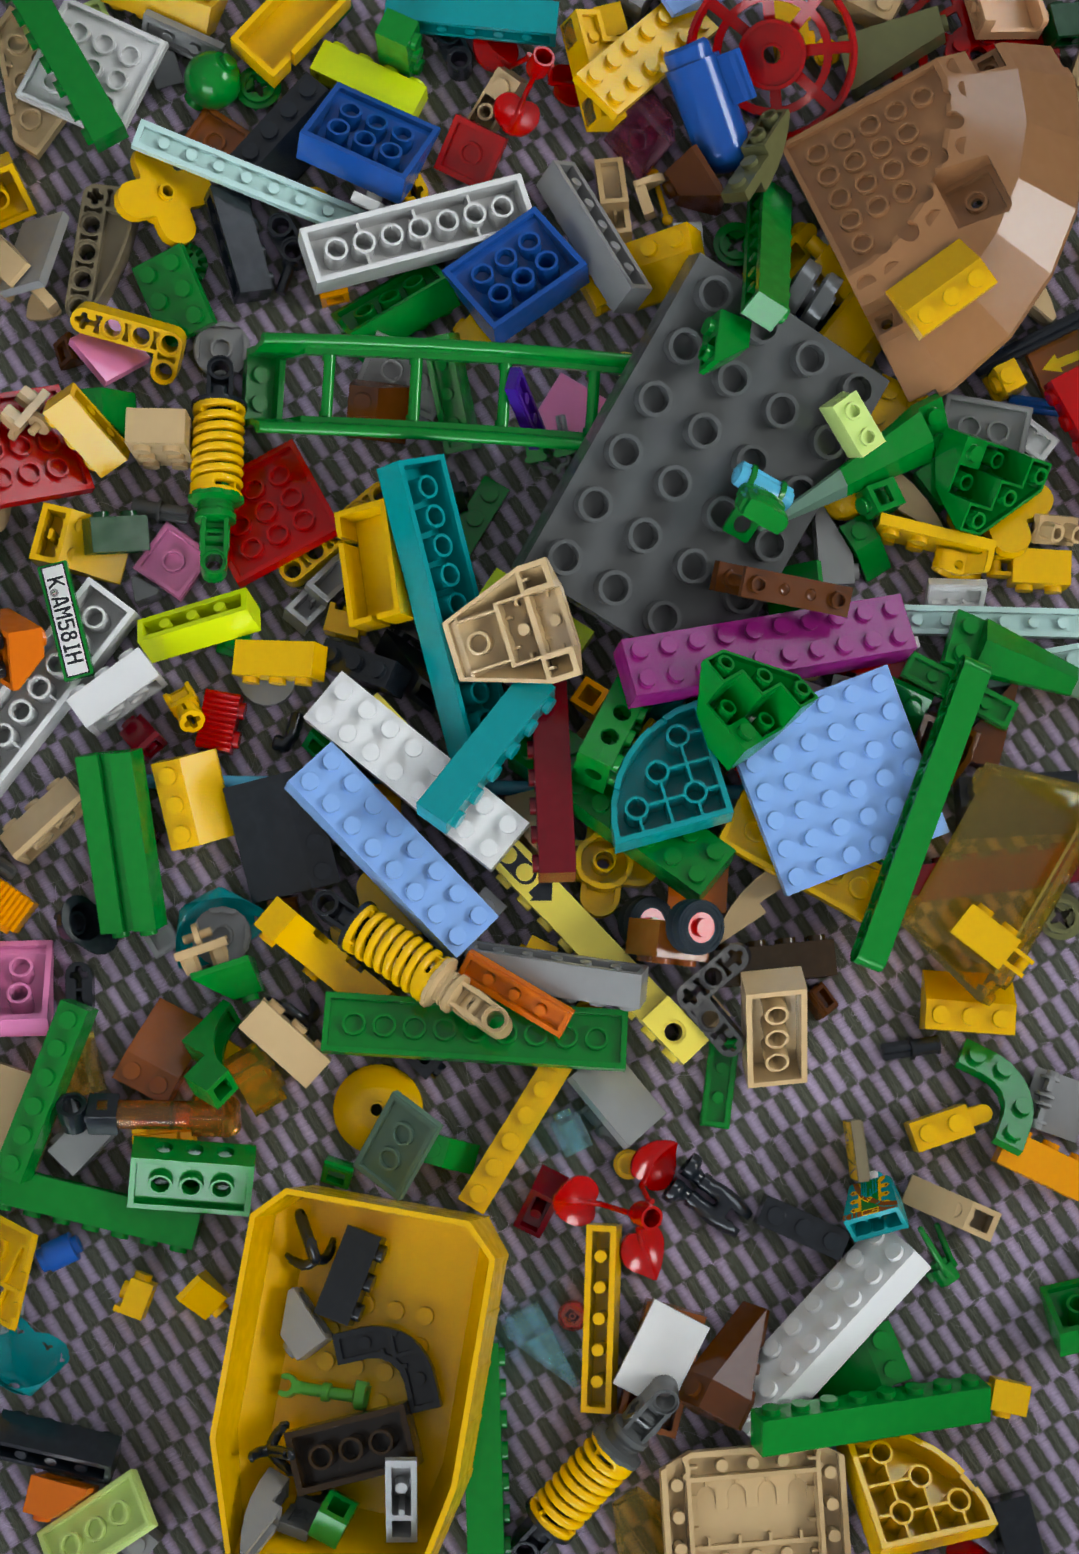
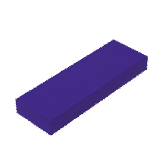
[504,367,545,450]

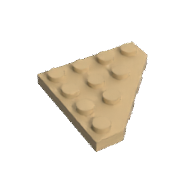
[0,5,67,160]

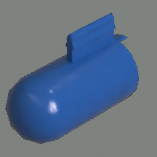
[663,37,757,174]

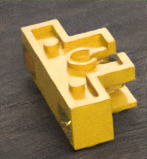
[560,9,627,132]

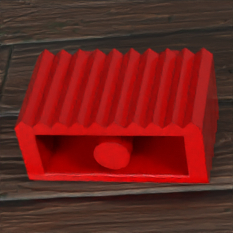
[195,689,247,755]

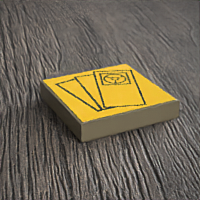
[843,1118,870,1182]

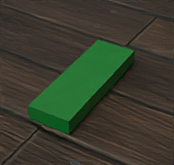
[699,1038,738,1129]

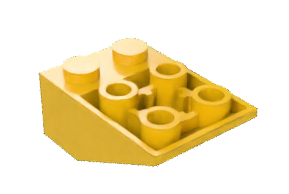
[29,502,129,585]

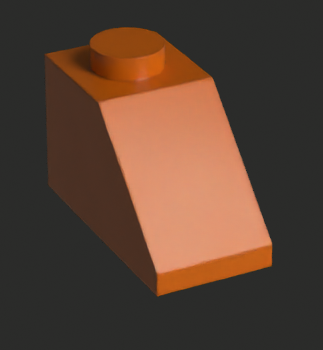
[23,1471,99,1522]

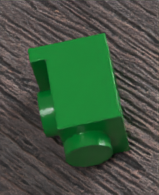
[855,476,906,521]

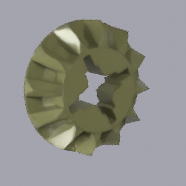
[1036,893,1079,940]

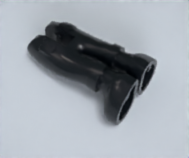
[661,1153,753,1238]

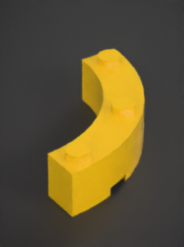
[254,896,397,996]

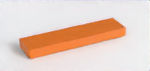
[458,949,576,1038]

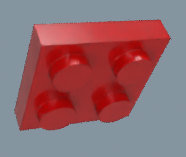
[433,114,509,186]

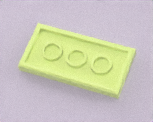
[36,1469,159,1554]

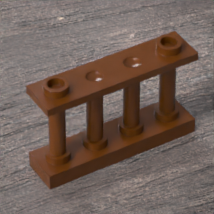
[709,560,853,617]

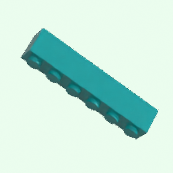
[384,0,559,47]
[416,683,556,834]

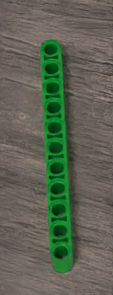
[850,655,992,972]

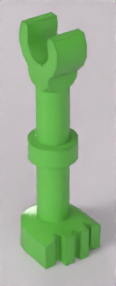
[278,1373,372,1411]

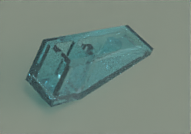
[502,1299,579,1388]

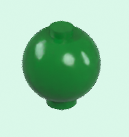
[184,50,241,111]

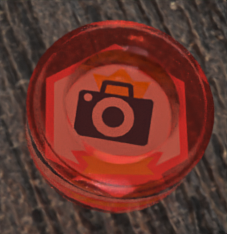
[558,1299,584,1331]

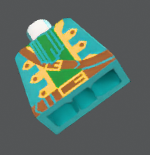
[843,1171,909,1242]

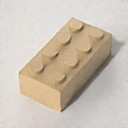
[740,966,807,1089]

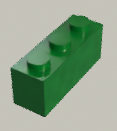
[375,7,425,78]

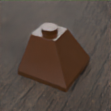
[662,144,724,216]
[347,379,409,444]

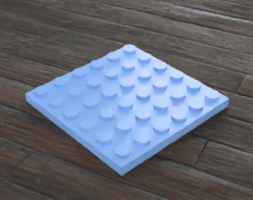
[736,665,950,896]

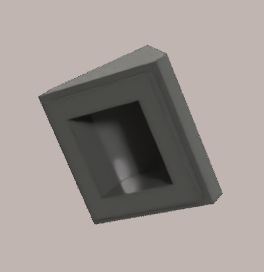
[131,576,163,608]

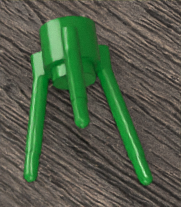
[918,1222,960,1288]

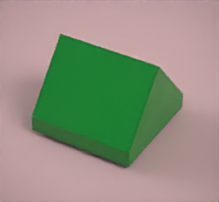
[320,1155,355,1190]

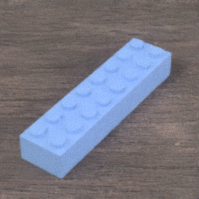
[284,741,499,959]

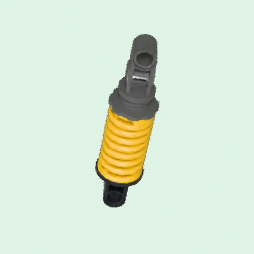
[511,1375,680,1554]

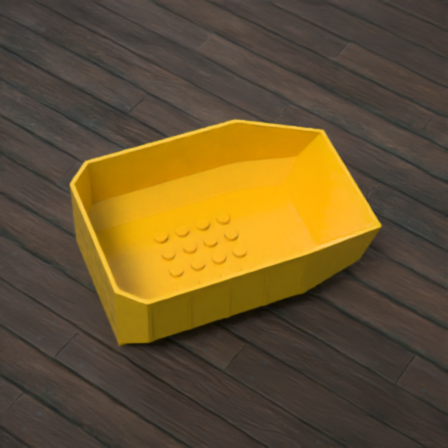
[209,1185,509,1554]

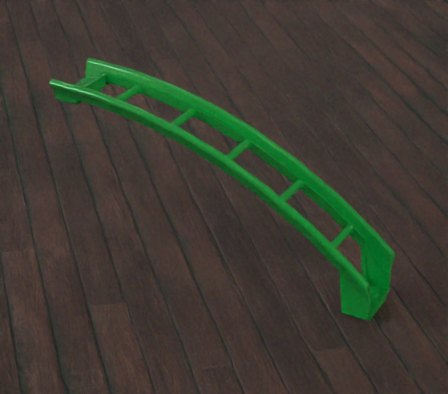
[241,332,632,451]

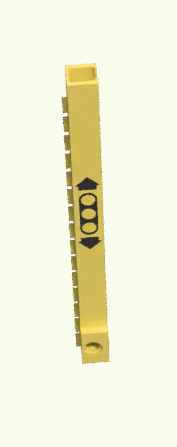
[374,692,709,1065]

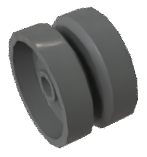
[789,258,844,329]

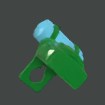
[722,461,795,543]

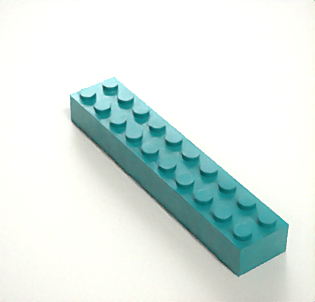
[376,454,504,759]

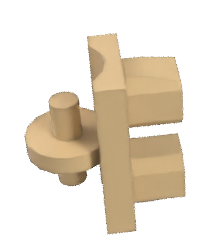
[0,385,52,441]
[1030,513,1079,546]
[173,922,230,976]

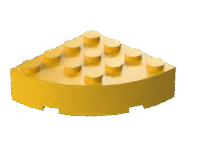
[836,1434,998,1554]

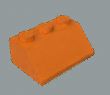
[0,608,47,691]

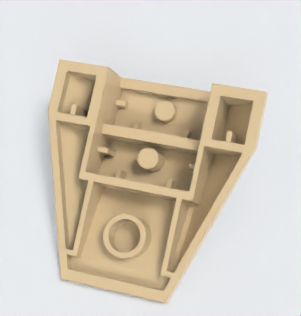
[442,557,583,684]

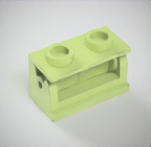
[819,390,886,458]

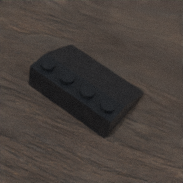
[223,768,341,903]

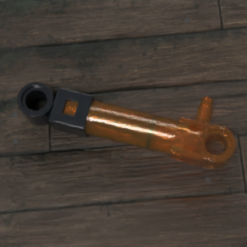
[56,1092,242,1138]

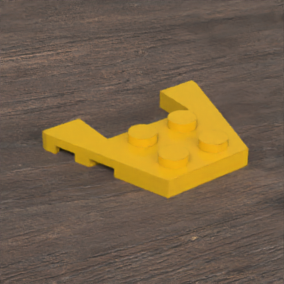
[0,1215,39,1331]

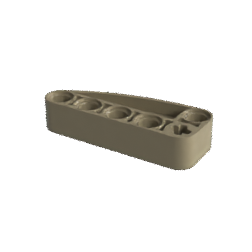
[65,184,139,322]

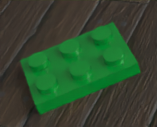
[132,243,218,347]

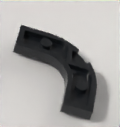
[332,1325,443,1414]

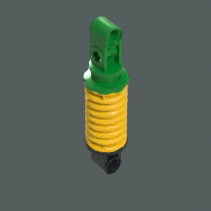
[188,355,247,584]

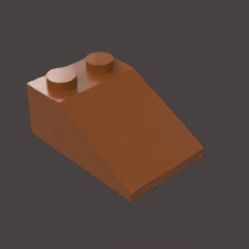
[112,998,202,1106]

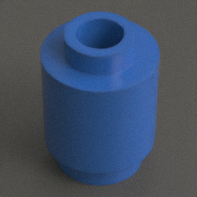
[35,1232,84,1272]

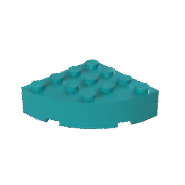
[611,700,734,854]

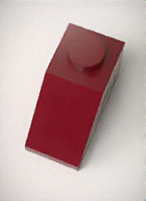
[119,713,169,763]
[513,1164,569,1239]

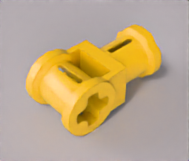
[162,681,205,733]

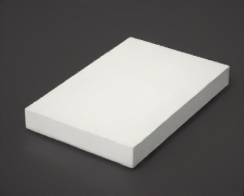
[613,1298,710,1397]

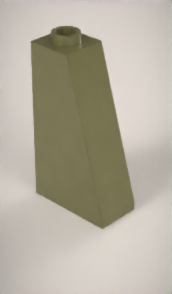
[837,5,950,100]

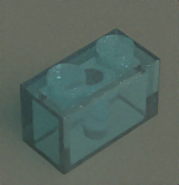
[550,1107,593,1158]

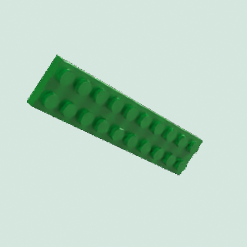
[321,991,628,1072]

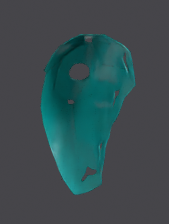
[176,887,264,969]
[0,1317,70,1396]

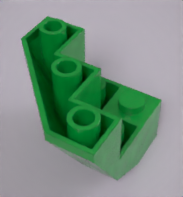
[935,427,1052,536]
[697,649,819,771]

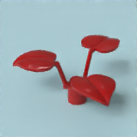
[473,39,580,137]
[552,1140,678,1280]

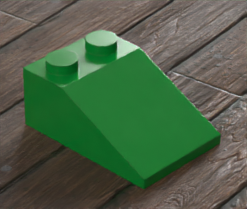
[817,1318,912,1398]

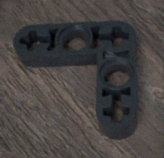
[677,942,752,1057]

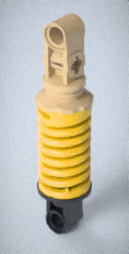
[312,889,513,1039]

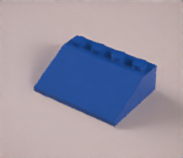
[296,81,441,204]
[442,206,590,343]

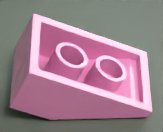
[0,940,54,1037]

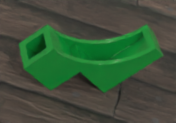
[182,999,241,1110]

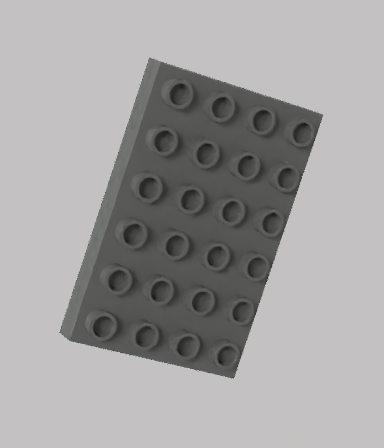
[511,252,890,638]

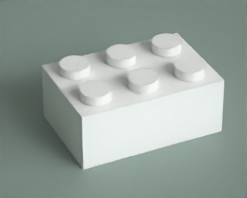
[66,647,168,737]

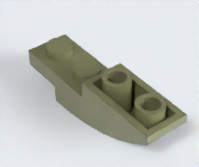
[720,109,790,203]

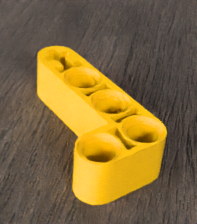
[70,301,187,385]

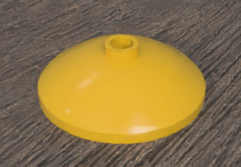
[333,1064,423,1151]

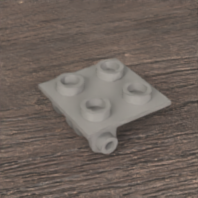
[1029,1066,1079,1143]

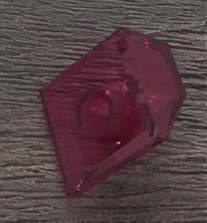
[603,94,676,179]

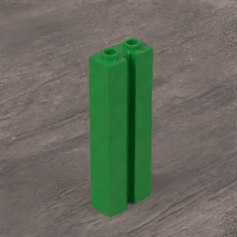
[75,748,168,938]

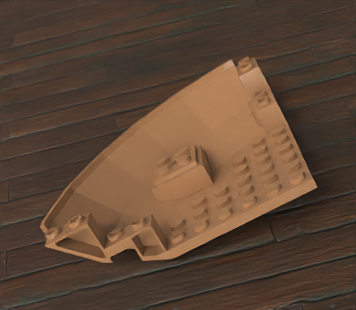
[783,42,1079,403]

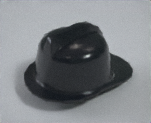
[53,895,119,955]

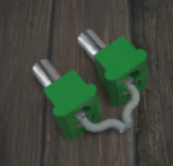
[525,414,577,475]

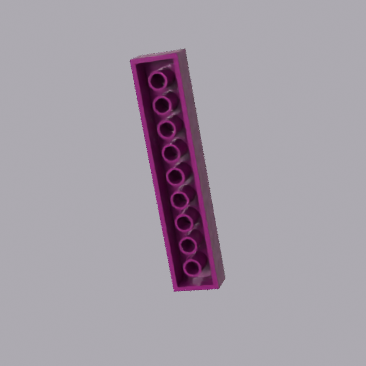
[613,594,918,709]

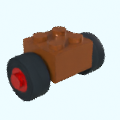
[617,895,725,967]

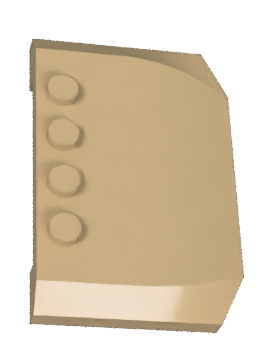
[659,1445,851,1554]

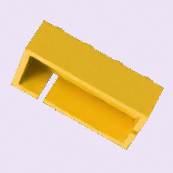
[230,0,351,89]
[334,498,414,632]

